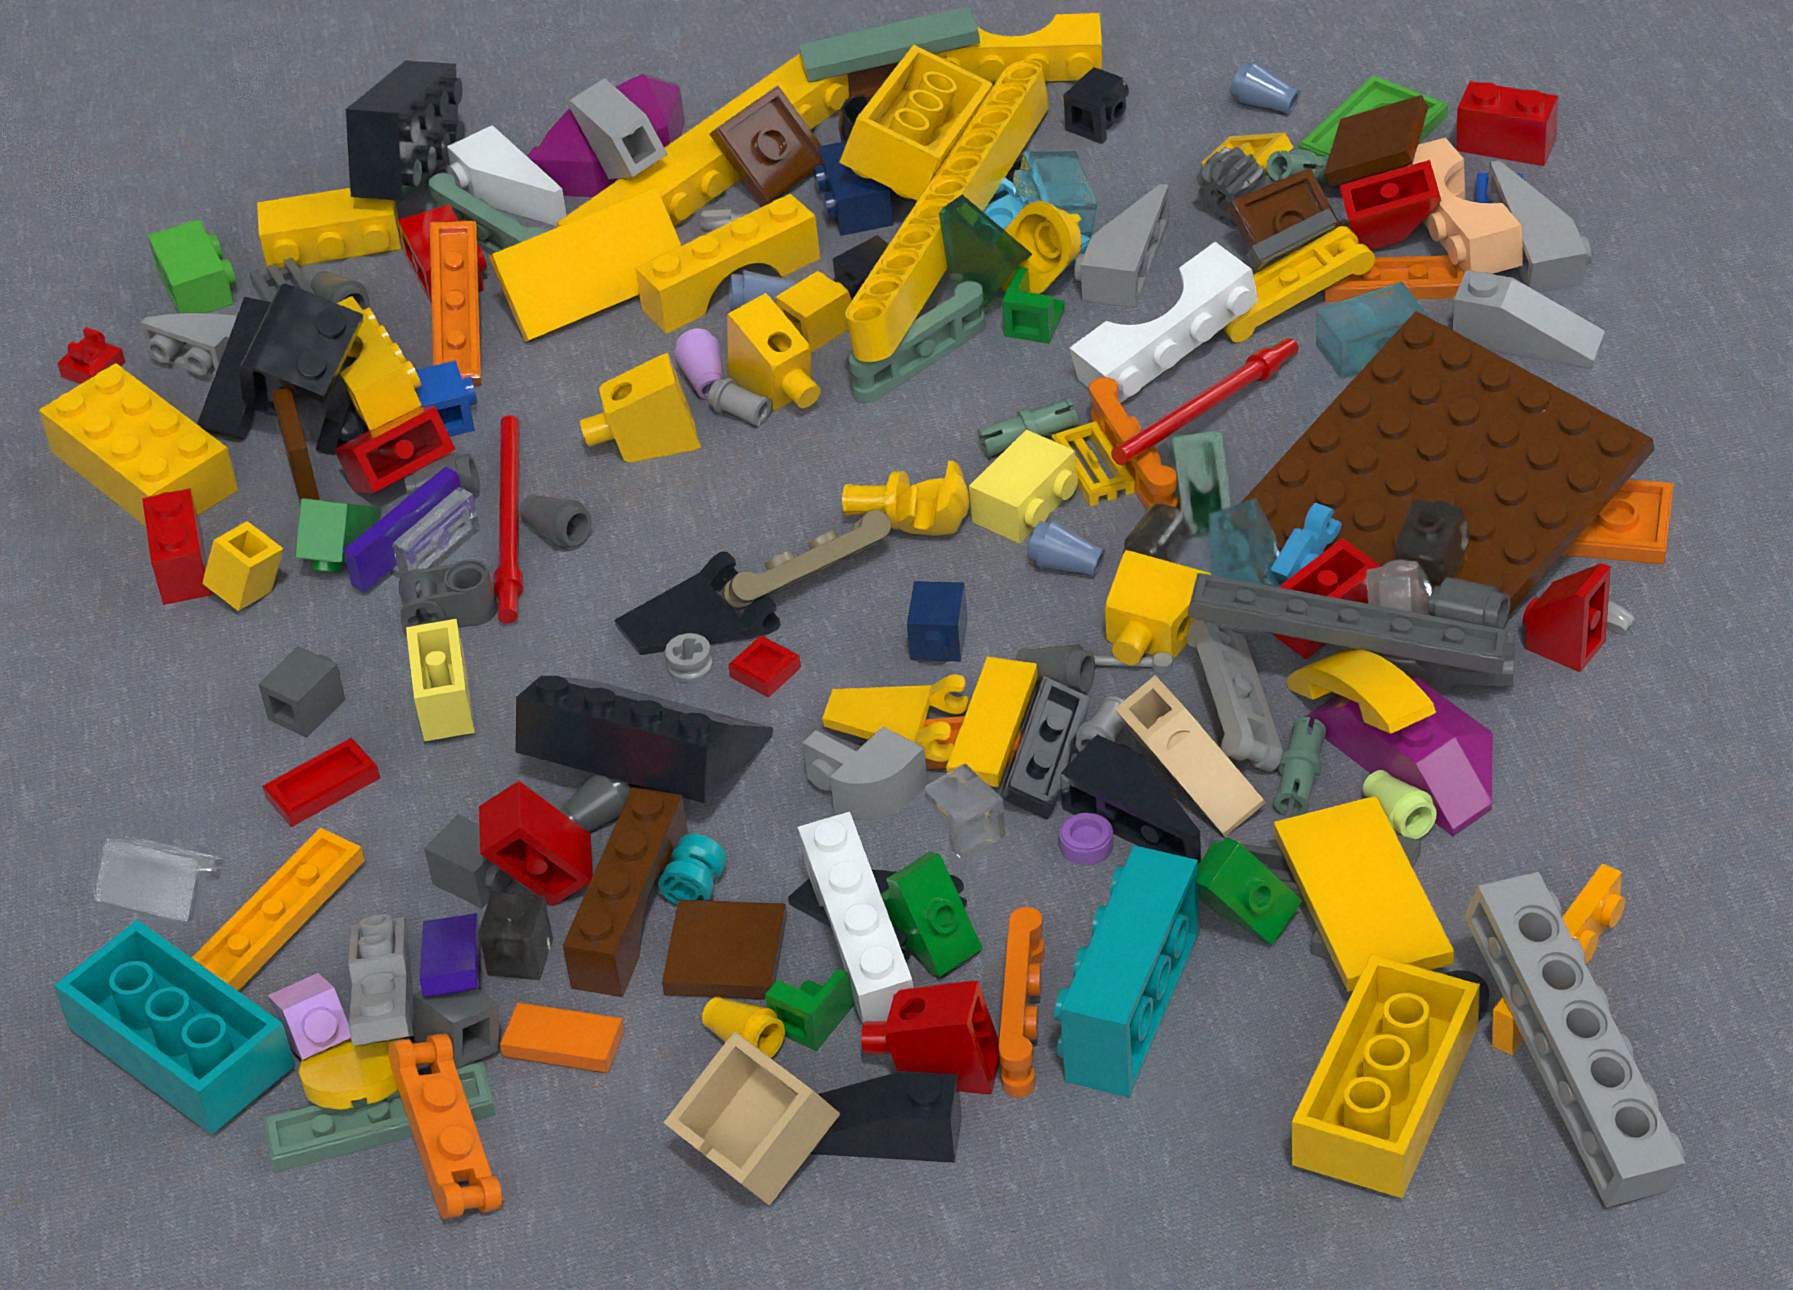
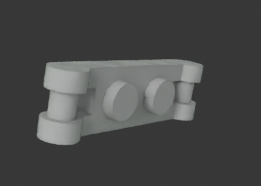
[1186,619,1283,772]

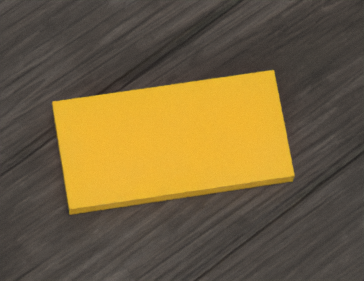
[489,187,682,342]
[1273,796,1454,992]

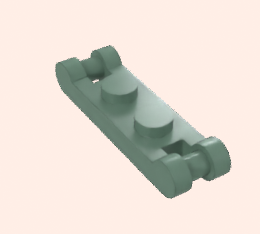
[429,173,545,255]
[849,281,986,403]

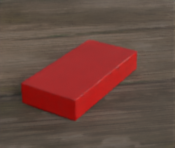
[262,737,380,827]

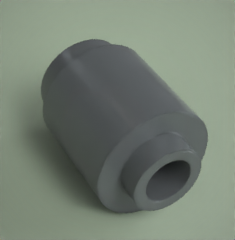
[1428,577,1510,629]

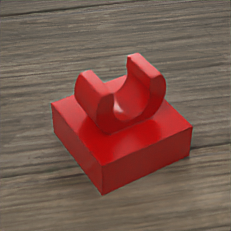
[57,327,126,384]

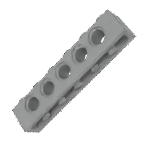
[1464,872,1685,1208]

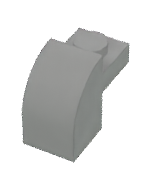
[802,726,928,820]

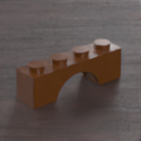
[562,787,689,997]

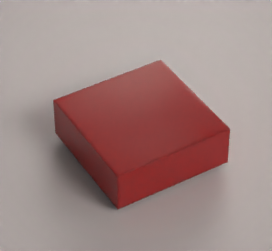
[728,635,801,698]

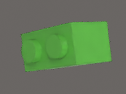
[147,219,236,314]

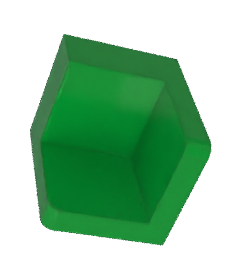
[1002,267,1065,344]
[765,968,853,1051]

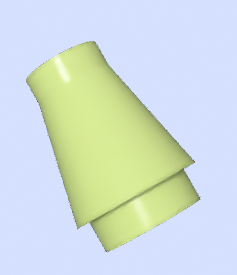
[1363,770,1437,839]

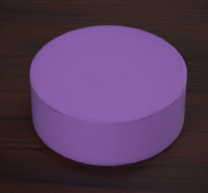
[1059,813,1114,865]

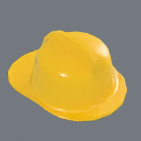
[992,201,1082,294]

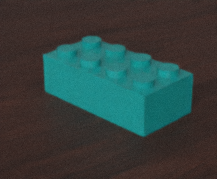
[1054,845,1200,1098]
[54,919,295,1135]

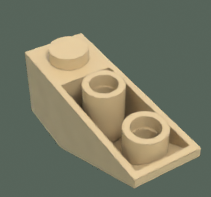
[1115,675,1266,837]

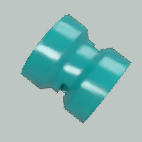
[658,834,728,905]

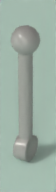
[1094,652,1173,674]

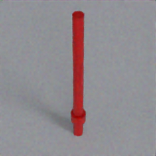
[1111,338,1299,466]
[493,415,523,624]

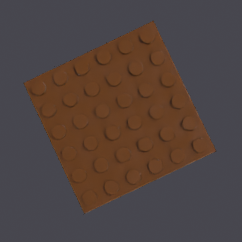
[1228,311,1655,615]

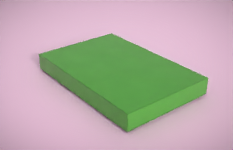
[1298,75,1448,180]

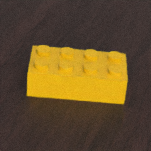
[839,44,993,201]
[39,363,238,526]
[1292,954,1480,1199]

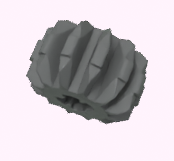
[1196,147,1274,226]

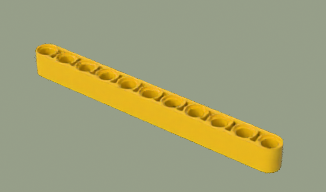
[845,60,1049,362]

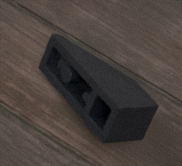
[1060,734,1201,864]
[810,1071,962,1163]

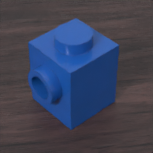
[415,360,477,437]

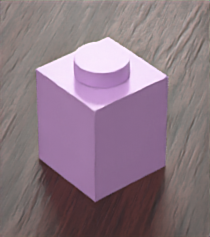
[267,973,351,1060]

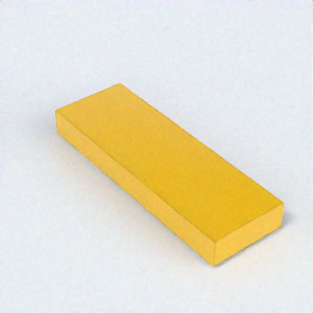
[946,656,1038,787]

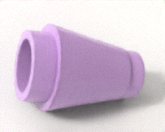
[674,328,724,399]

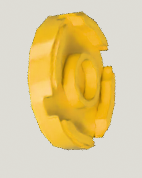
[298,1038,403,1110]

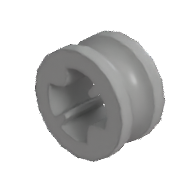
[665,633,713,683]

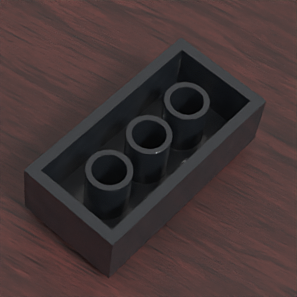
[346,60,464,201]

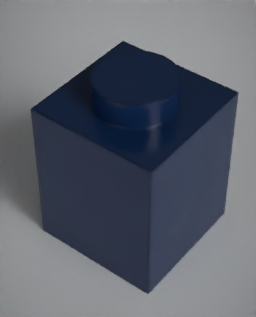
[907,581,968,662]

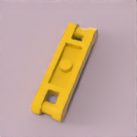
[1223,226,1375,343]

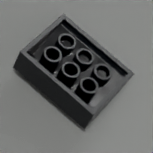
[515,675,773,803]

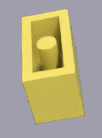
[969,430,1078,544]
[406,619,475,742]

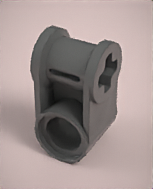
[399,559,498,629]

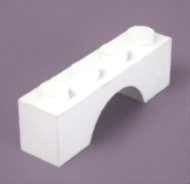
[1070,242,1259,403]
[798,811,914,1026]

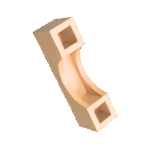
[1396,138,1523,274]

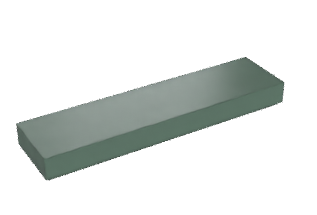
[798,6,980,82]
[263,1061,496,1172]

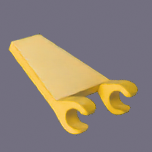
[822,674,969,762]

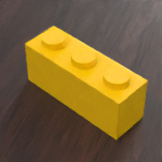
[257,188,402,269]

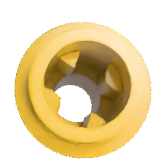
[702,997,785,1058]

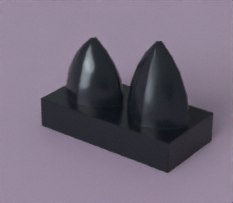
[315,355,370,455]

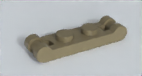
[721,510,891,611]

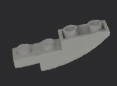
[140,313,300,394]
[348,914,414,1046]

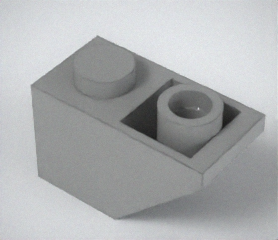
[566,78,667,180]

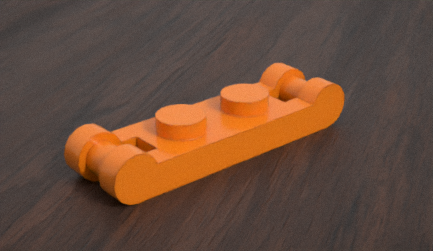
[1089,377,1178,522]
[999,907,1045,1098]
[388,1033,502,1219]

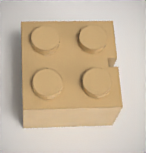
[663,1031,840,1206]

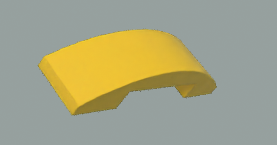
[1286,648,1436,734]

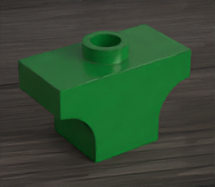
[1195,837,1303,945]
[881,851,983,977]

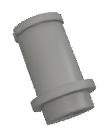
[708,377,772,426]
[1076,696,1125,752]

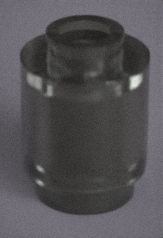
[1123,504,1191,562]

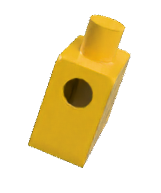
[727,293,821,410]
[580,353,701,463]
[1105,550,1215,665]

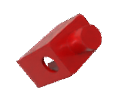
[861,981,1000,1094]

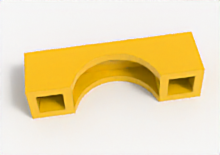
[934,13,1102,83]
[635,194,821,334]
[337,296,422,431]

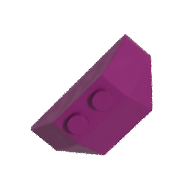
[527,74,685,197]
[1305,678,1493,837]

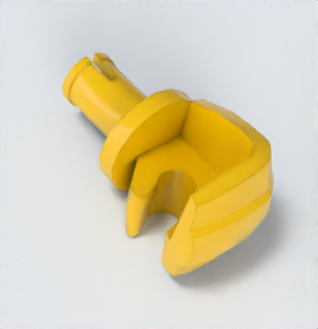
[842,460,970,536]

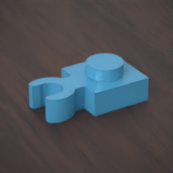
[1270,503,1342,585]

